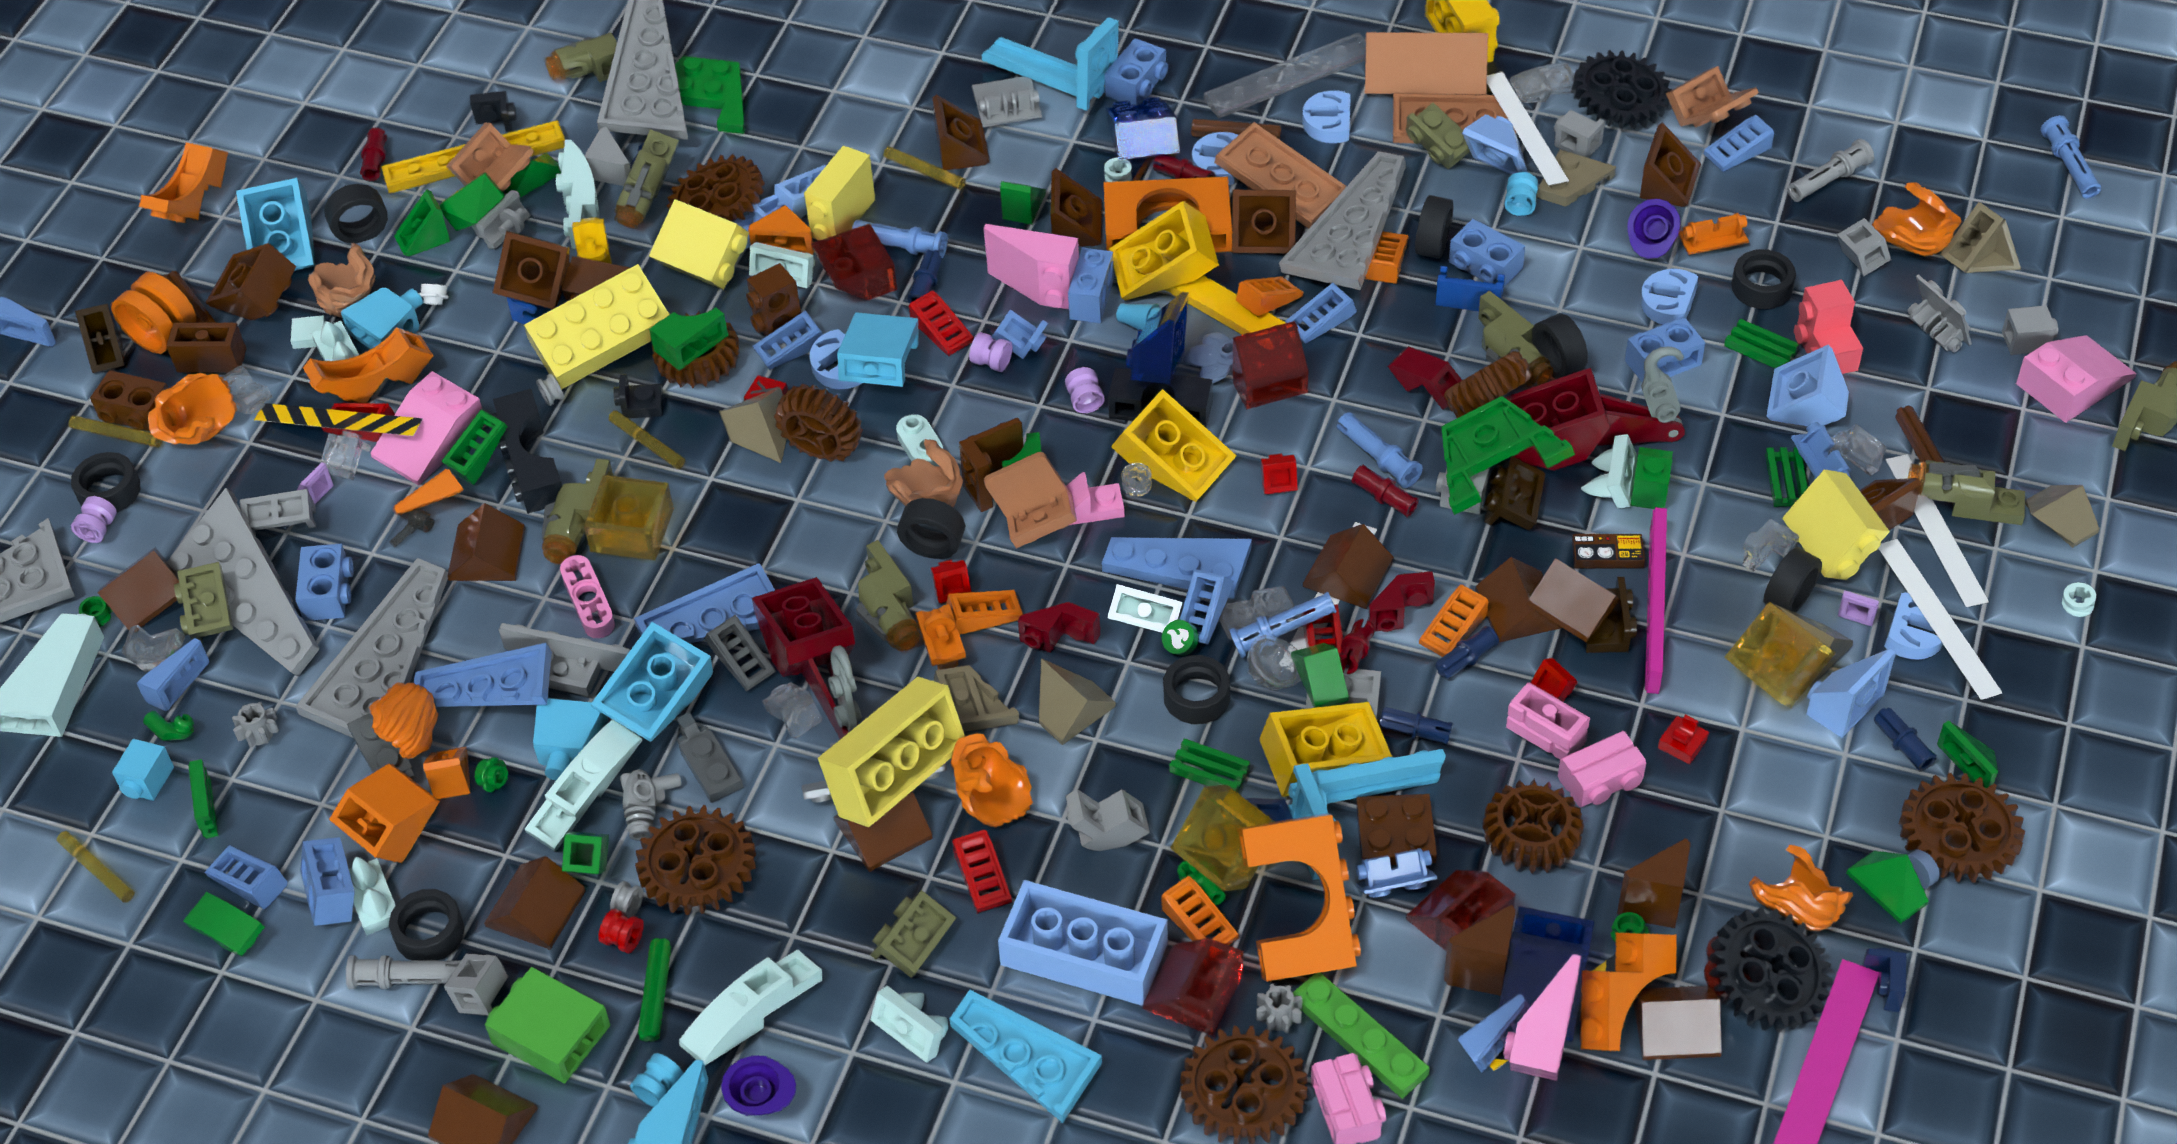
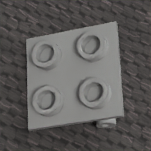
[972,76,1042,127]
[1907,274,1972,352]

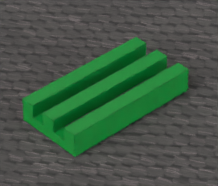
[1724,318,1799,368]
[1765,447,1808,507]
[1169,738,1250,796]
[188,759,219,839]

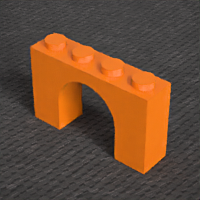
[1104,176,1232,252]
[1238,813,1361,981]

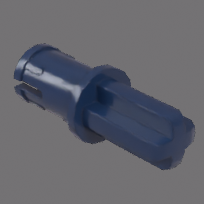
[907,250,942,303]
[1435,626,1499,678]
[1379,707,1453,745]
[1874,708,1937,772]

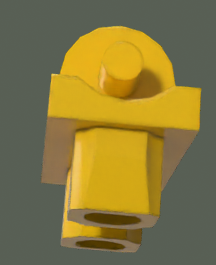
[572,217,612,264]

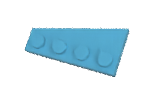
[950,990,1102,1123]

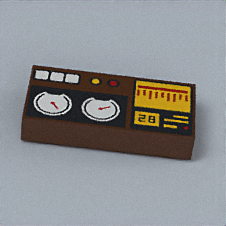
[1572,534,1645,568]

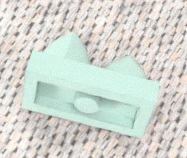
[749,242,815,288]
[311,321,359,361]
[1581,434,1638,508]
[349,857,396,936]
[871,986,948,1063]

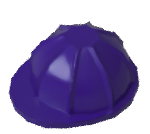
[1627,199,1681,259]
[721,1055,797,1117]

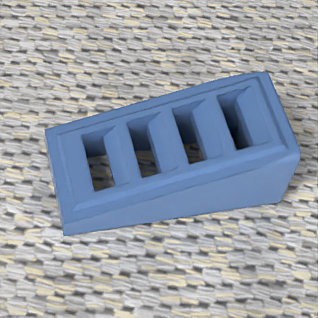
[1703,115,1774,172]
[1285,282,1357,344]
[0,297,56,347]
[753,310,823,370]
[1179,569,1233,644]
[137,638,210,712]
[205,845,287,909]
[1458,994,1530,1073]

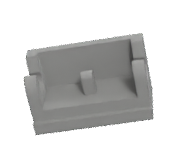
[240,489,316,537]

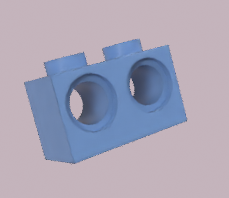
[1105,38,1168,108]
[1449,219,1525,287]
[1068,248,1114,323]
[1625,317,1705,382]
[295,543,354,621]
[300,837,355,926]

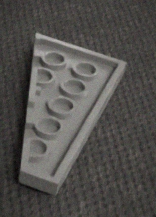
[597,0,688,139]
[1279,151,1406,290]
[167,488,320,676]
[0,518,75,623]
[295,558,448,738]

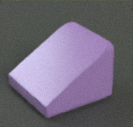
[297,462,333,504]
[1838,590,1879,626]

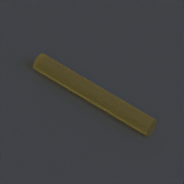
[884,146,966,190]
[608,410,685,469]
[69,415,162,447]
[57,831,134,903]

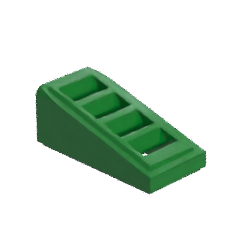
[441,409,507,485]

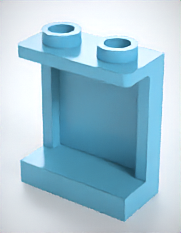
[837,312,919,387]

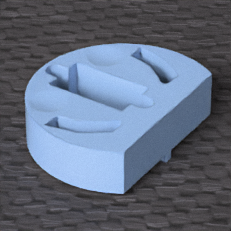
[1303,91,1350,143]
[1192,132,1238,185]
[1641,269,1698,325]
[810,329,862,389]
[1884,593,1943,659]

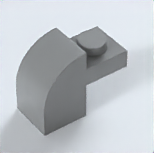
[1066,789,1150,851]

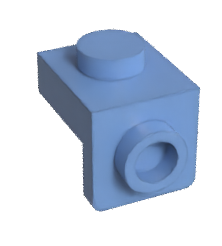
[992,309,1048,359]

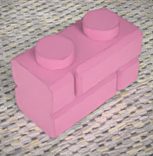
[1506,682,1590,759]
[1558,731,1646,808]
[1311,1053,1386,1144]

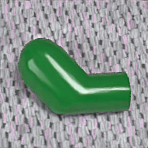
[143,711,194,741]
[1177,860,1226,905]

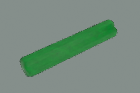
[638,938,671,1042]

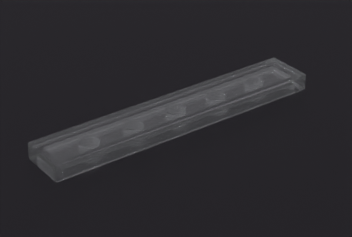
[1204,32,1366,119]

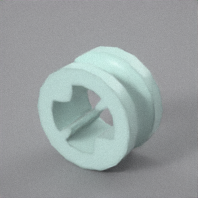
[1104,157,1132,182]
[2062,582,2096,617]

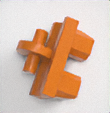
[916,604,966,670]

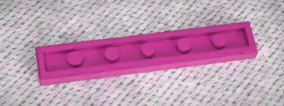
[1645,507,1667,694]
[1773,959,1880,1144]

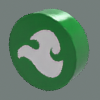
[1162,620,1199,656]

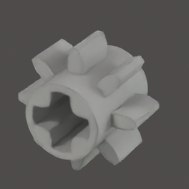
[232,702,279,747]
[1256,984,1303,1033]

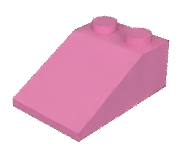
[984,224,1079,309]
[2016,335,2136,423]
[370,371,486,486]
[1503,954,1581,1081]

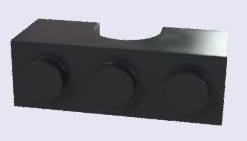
[1108,368,1213,428]

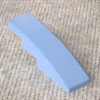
[734,165,826,249]

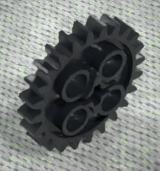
[1572,50,1672,129]
[1708,907,1832,1032]

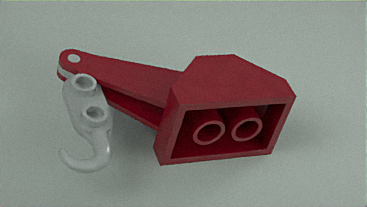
[1505,346,1685,470]
[752,577,862,739]

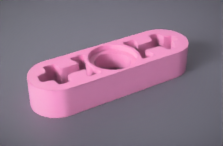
[560,555,615,638]

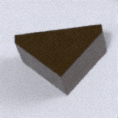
[75,303,125,373]

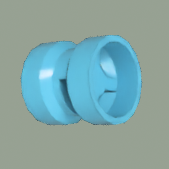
[1504,172,1539,216]
[630,1053,684,1107]

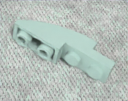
[556,140,599,249]
[525,719,642,852]
[679,949,822,1066]

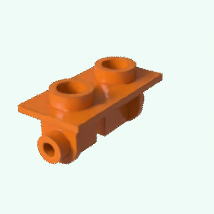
[1678,213,1749,255]

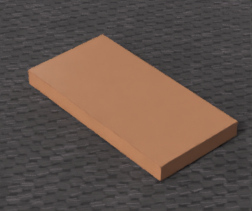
[1365,32,1488,95]
[1393,94,1516,144]
[1214,122,1347,229]

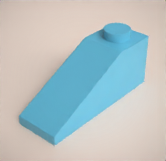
[628,1060,709,1144]

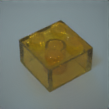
[584,475,674,560]
[1724,601,1836,708]
[1170,785,1275,891]

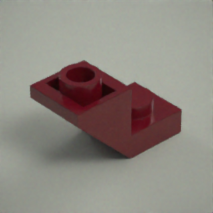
[1387,346,1462,410]
[1368,571,1435,632]
[1018,602,1101,653]

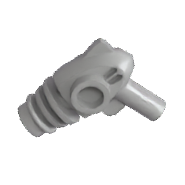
[620,769,681,840]

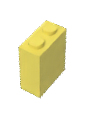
[804,146,875,247]
[649,199,749,290]
[1782,469,1890,580]

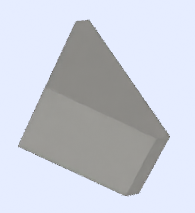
[585,126,631,186]

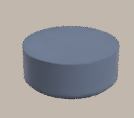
[1908,850,1939,889]

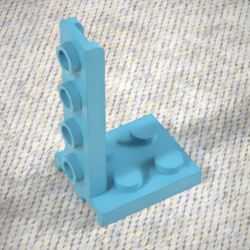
[982,17,1119,111]
[1288,749,1446,880]

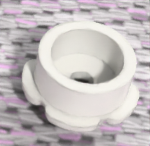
[419,284,449,305]

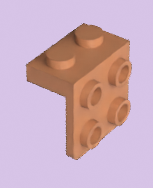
[1666,66,1759,128]
[446,123,534,192]
[984,452,1077,548]

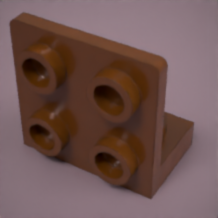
[959,418,1024,512]

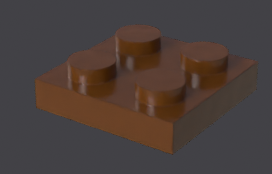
[1356,794,1437,865]

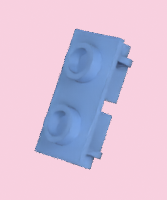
[1791,422,1851,479]
[1356,848,1437,897]

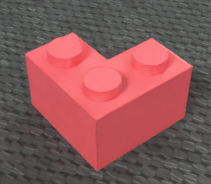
[1794,280,1863,374]

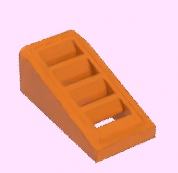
[1365,231,1408,284]
[1236,276,1304,316]
[393,469,464,515]
[1419,584,1489,657]
[946,590,1023,635]
[1161,876,1239,959]

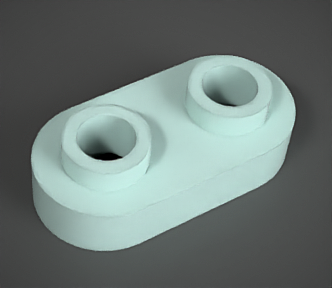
[896,415,943,467]

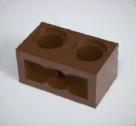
[746,263,801,337]
[90,370,168,431]

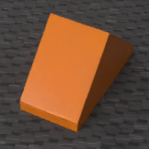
[748,205,814,255]
[423,746,471,799]

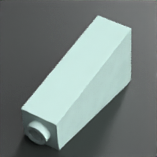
[0,613,104,737]

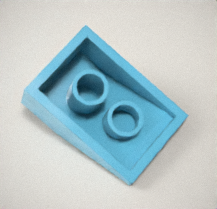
[236,178,315,271]
[591,622,713,742]

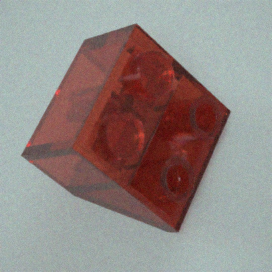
[811,223,897,300]
[1233,321,1308,410]
[1406,870,1516,951]
[1142,938,1243,1036]

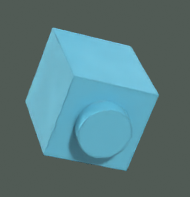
[112,739,174,801]

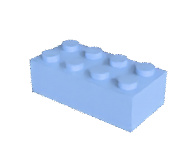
[998,880,1168,1006]

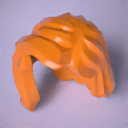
[1872,182,1962,256]
[148,373,237,445]
[369,682,438,759]
[951,733,1033,827]
[1749,845,1853,931]

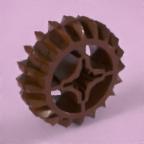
[652,311,740,389]
[1444,351,1533,418]
[774,383,863,462]
[1482,779,1584,874]

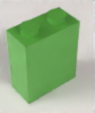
[485,967,611,1084]

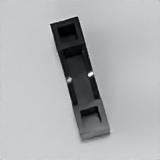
[490,389,562,514]

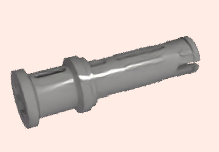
[1787,138,1874,202]
[346,955,461,989]

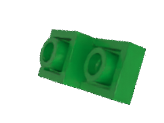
[183,892,265,957]

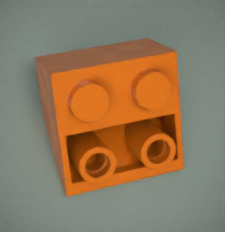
[329,764,440,863]

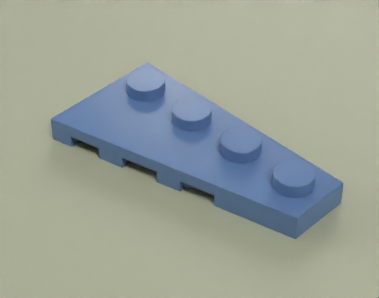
[1102,537,1252,599]
[634,563,775,643]
[414,643,552,707]

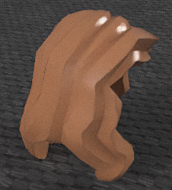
[308,243,375,318]
[884,439,963,508]

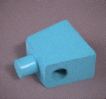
[341,288,423,349]
[533,698,609,781]

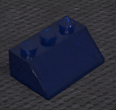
[1126,292,1189,384]

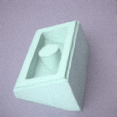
[1107,585,1184,633]

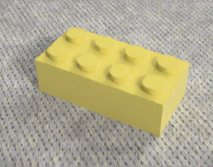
[524,264,669,390]
[818,677,965,827]

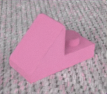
[1066,472,1125,525]

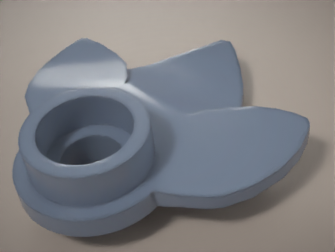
[1183,332,1247,383]

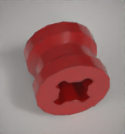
[598,908,644,954]

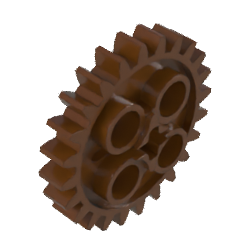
[667,154,765,223]
[1899,773,2025,883]
[635,805,756,915]
[1181,1026,1307,1144]

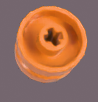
[111,272,196,354]

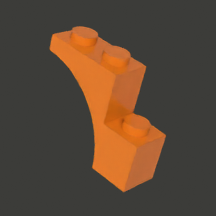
[139,142,228,223]
[303,327,434,403]
[1581,933,1677,1051]

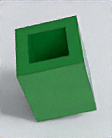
[562,832,609,874]

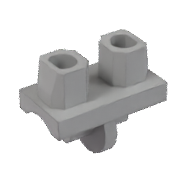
[472,190,530,249]

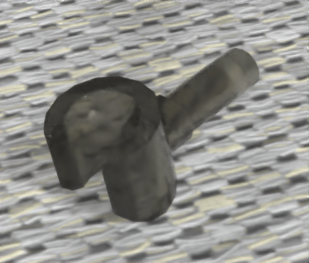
[389,509,435,548]

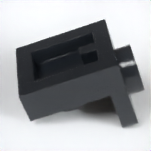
[470,91,517,132]
[613,374,664,419]

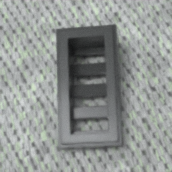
[704,614,776,692]

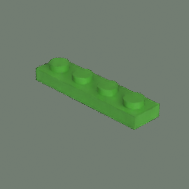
[1293,973,1430,1099]

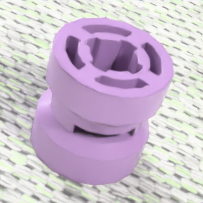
[969,332,1013,372]
[1065,367,1104,413]
[71,496,117,543]

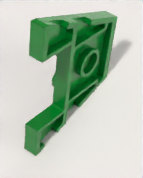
[674,56,745,134]
[1441,396,1575,515]

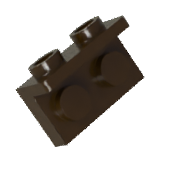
[1484,456,1546,530]
[1585,577,1637,653]

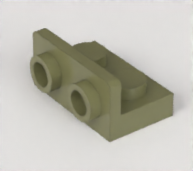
[1406,103,1470,170]
[174,562,233,643]
[870,890,956,978]

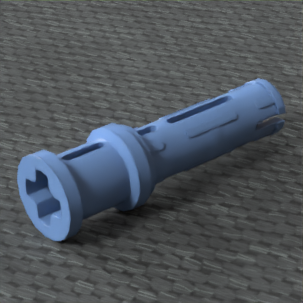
[2040,116,2101,198]
[852,220,948,258]
[1336,412,1423,488]
[1229,592,1337,658]

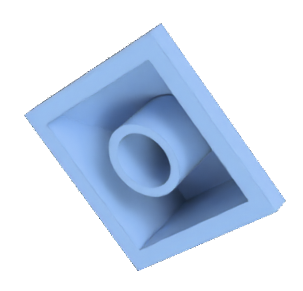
[1462,114,1528,175]
[1767,345,1849,426]
[1806,649,1896,738]

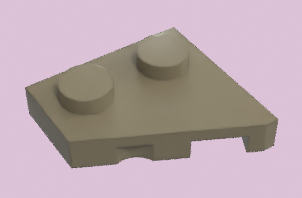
[1537,149,1616,207]
[934,665,1019,732]

